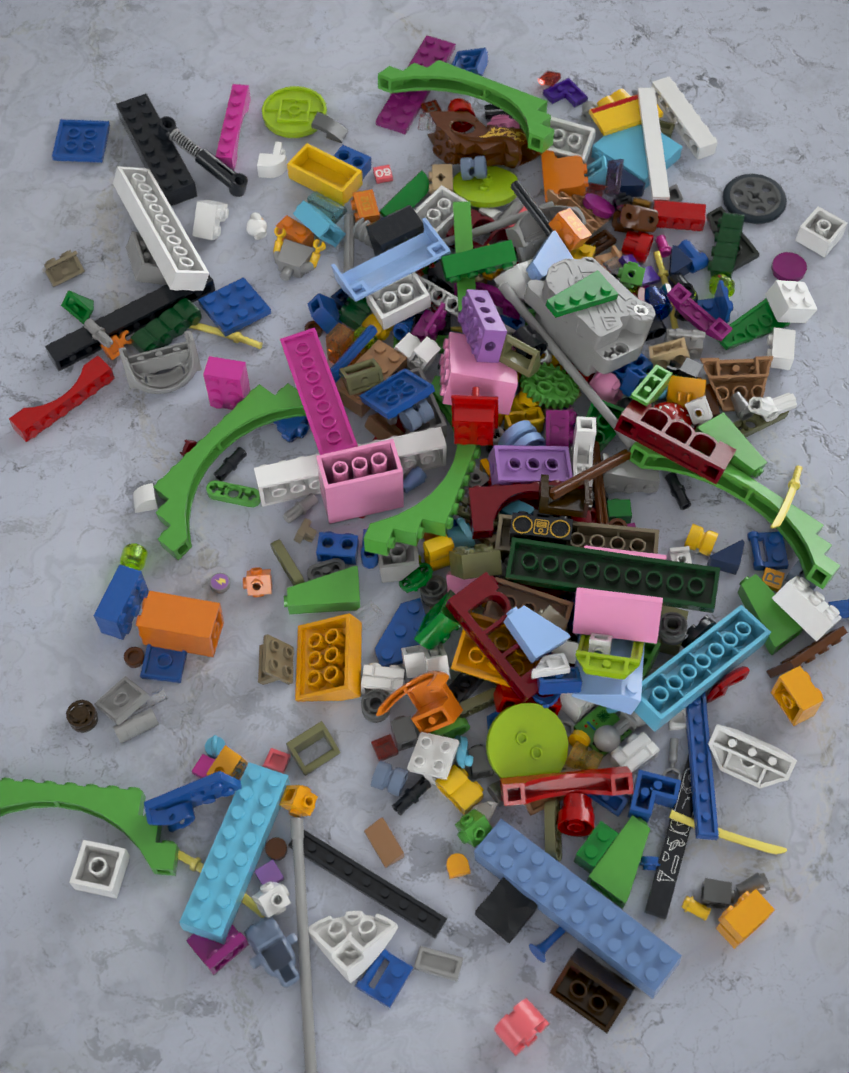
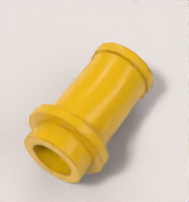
[681,896,711,921]

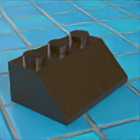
[549,948,636,1033]

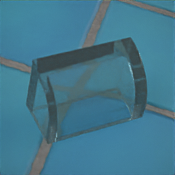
[307,192,347,224]

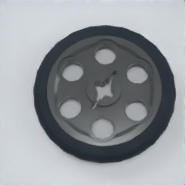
[723,174,787,224]

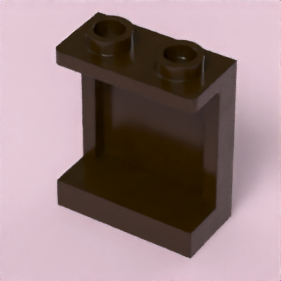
[538,474,593,518]

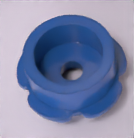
[639,856,660,871]

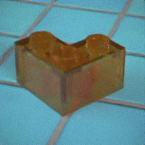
[325,323,368,366]

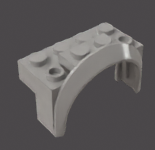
[119,330,202,394]

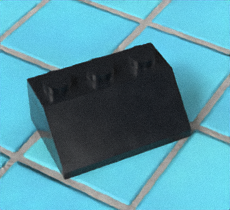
[366,205,424,257]

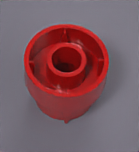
[448,98,476,133]
[621,231,654,264]
[557,793,595,837]

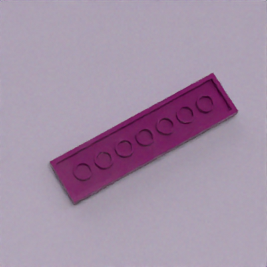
[376,35,456,135]

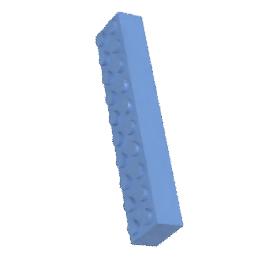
[474,819,682,999]

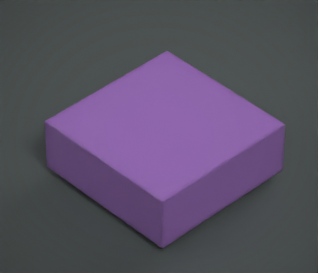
[254,860,285,885]

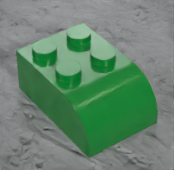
[414,590,461,650]

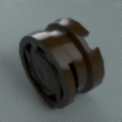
[66,700,98,733]

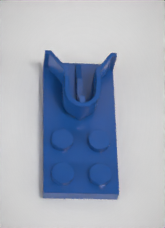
[144,771,242,833]

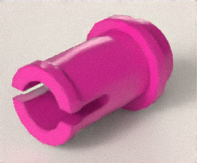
[655,235,671,258]

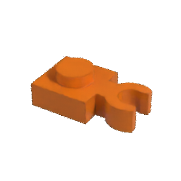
[100,330,132,360]

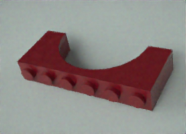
[467,480,592,539]

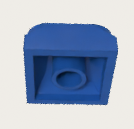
[452,47,488,76]

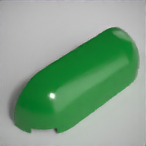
[379,170,429,217]

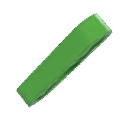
[206,480,261,507]

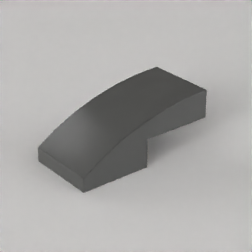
[311,112,348,143]

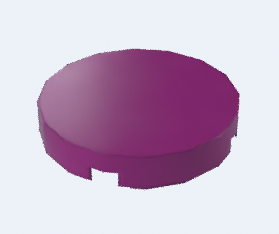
[582,193,615,219]
[771,252,807,282]

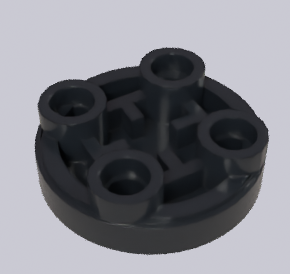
[681,615,716,648]

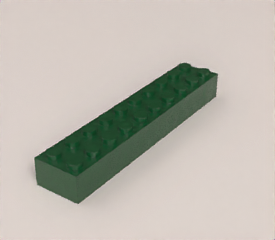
[505,537,720,613]

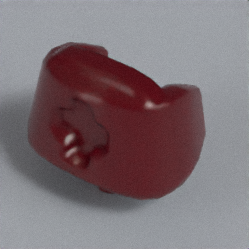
[180,439,197,457]

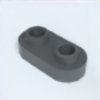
[307,558,346,581]

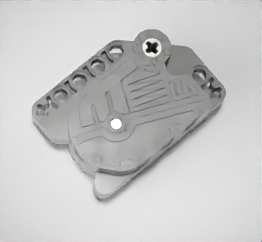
[524,257,655,376]

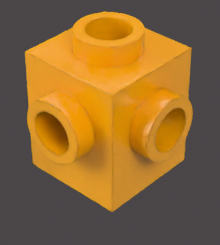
[279,785,318,818]

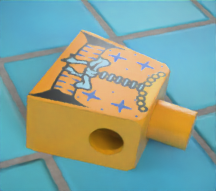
[206,745,248,780]

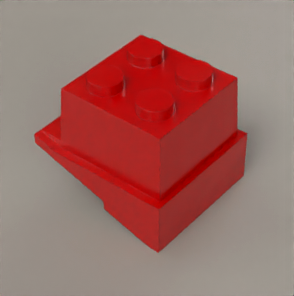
[451,386,499,446]

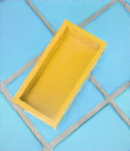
[287,143,363,206]

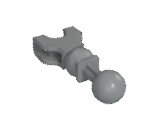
[593,675,650,752]

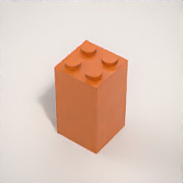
[136,590,224,658]

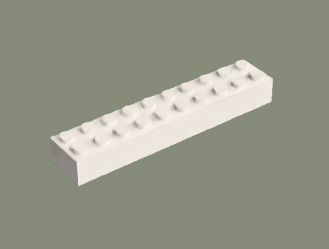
[113,166,209,291]
[254,427,447,507]

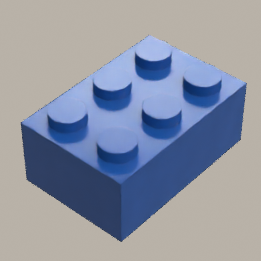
[94,564,149,640]

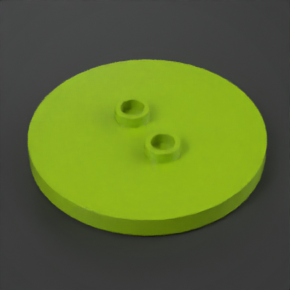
[262,86,327,138]
[453,166,519,208]
[486,703,568,778]

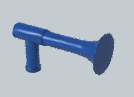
[529,926,566,963]

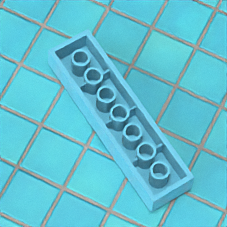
[634,605,771,732]
[179,762,290,944]

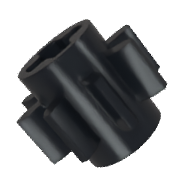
[612,192,633,211]

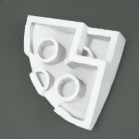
[308,911,398,983]

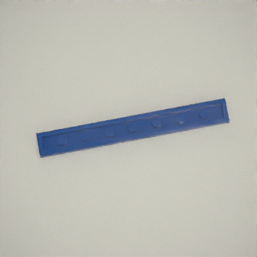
[685,692,719,840]

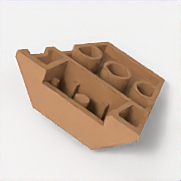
[547,189,612,234]
[700,356,774,412]

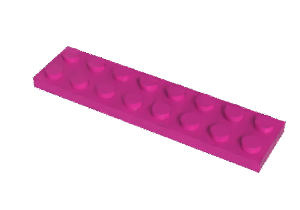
[280,328,358,455]

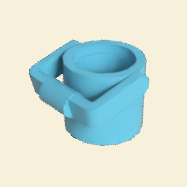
[447,517,475,551]

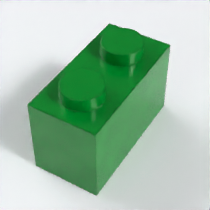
[573,821,619,874]

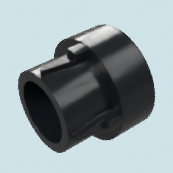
[511,324,548,360]

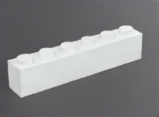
[651,76,718,160]

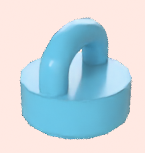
[205,735,226,759]

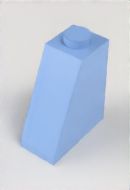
[526,230,574,281]
[504,605,570,663]

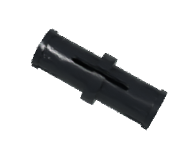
[213,447,247,481]
[665,472,691,510]
[392,777,432,816]

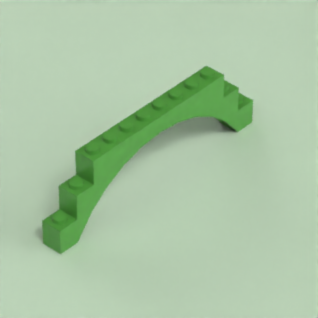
[378,60,555,153]
[364,375,481,556]
[154,383,306,561]
[629,442,841,589]
[0,778,180,876]

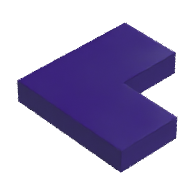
[543,78,588,107]
[618,254,661,287]

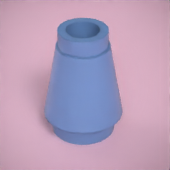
[403,466,427,494]

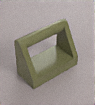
[499,334,540,378]
[339,358,384,395]
[286,721,341,776]

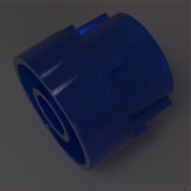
[644,286,673,320]

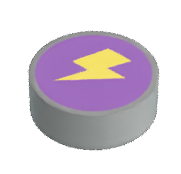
[210,573,230,593]

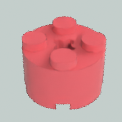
[494,998,550,1056]

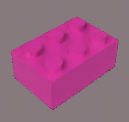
[203,356,251,410]

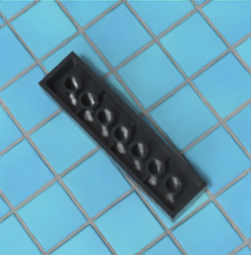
[116,93,198,206]

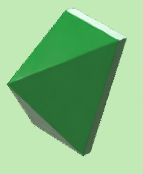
[61,291,94,325]

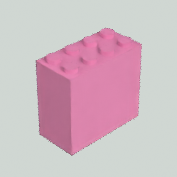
[439,332,518,415]
[316,439,404,524]

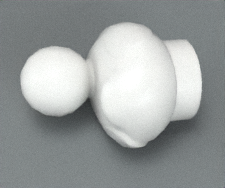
[246,212,267,240]

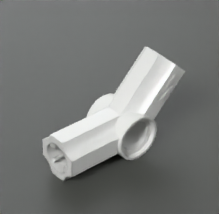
[748,393,797,422]

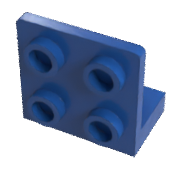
[696,280,733,324]

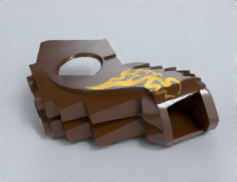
[427,111,541,169]

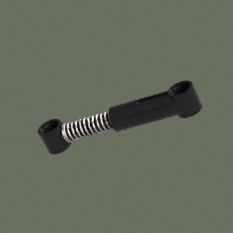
[158,116,248,197]

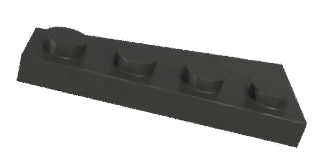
[706,206,760,271]

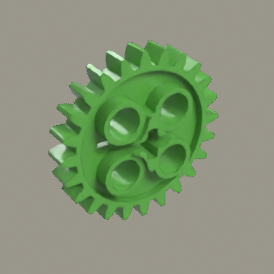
[519,362,580,410]

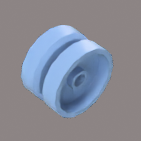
[498,420,546,446]

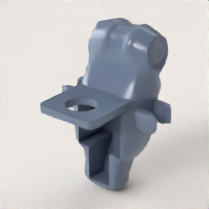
[244,916,300,988]

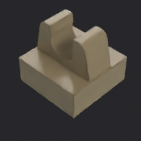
[294,518,317,544]

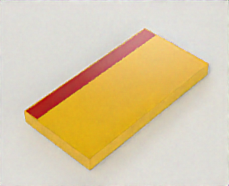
[589,94,663,136]

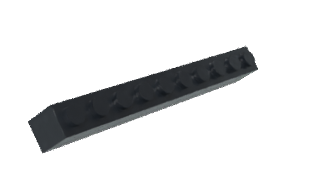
[45,275,215,371]

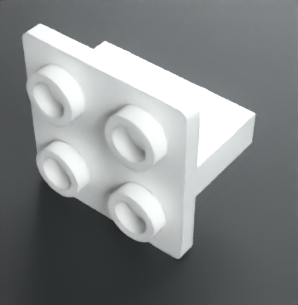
[407,732,460,785]

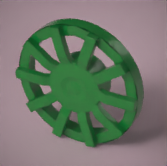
[399,563,433,593]

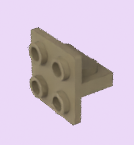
[42,250,85,288]
[258,634,294,685]

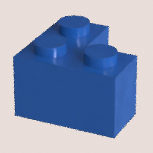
[627,769,681,823]

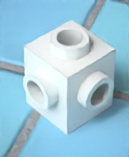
[252,881,291,918]

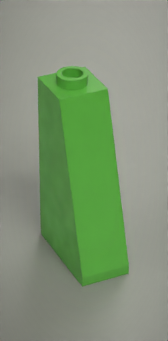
[695,412,767,478]
[284,566,360,615]
[738,574,804,655]
[586,815,650,909]

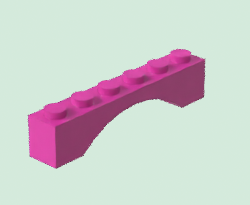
[216,84,251,171]

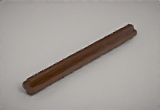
[593,441,609,525]
[549,449,631,500]

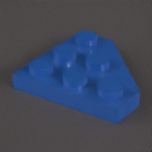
[375,598,426,667]

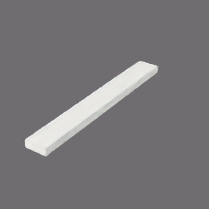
[637,88,670,201]

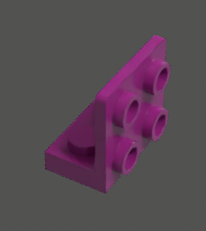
[411,302,447,342]
[546,407,577,448]
[186,924,249,975]

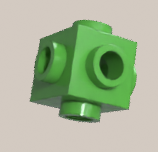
[617,262,646,289]
[455,809,493,848]

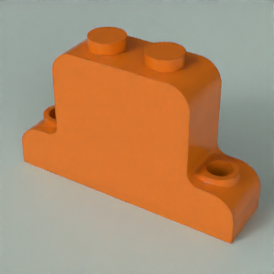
[541,150,589,203]

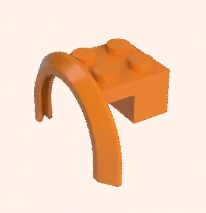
[376,671,463,733]

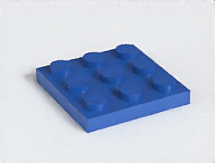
[52,119,110,163]
[198,277,271,337]
[359,368,435,420]

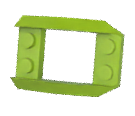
[576,634,644,680]

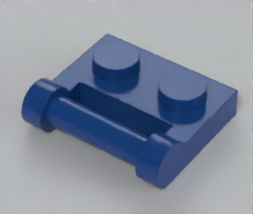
[747,531,789,571]
[355,949,413,1009]

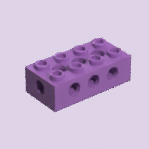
[458,289,507,363]
[488,445,573,485]

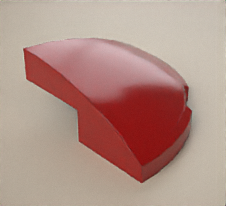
[706,666,750,703]

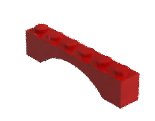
[9,355,115,442]
[500,766,634,806]

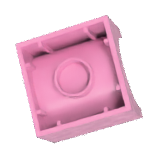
[573,545,667,644]

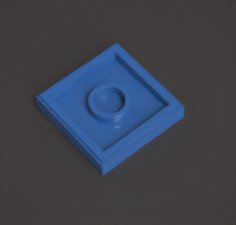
[140,644,187,683]

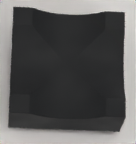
[475,877,538,944]

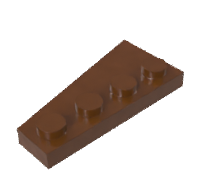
[766,626,848,678]

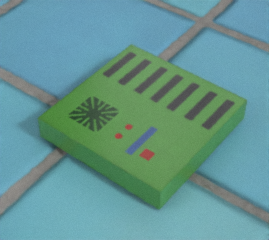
[574,705,632,759]

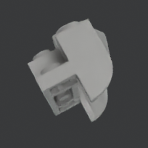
[505,206,587,263]

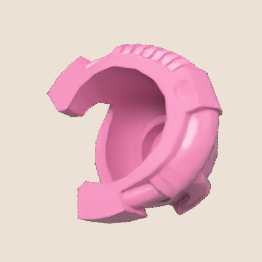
[589,371,623,405]

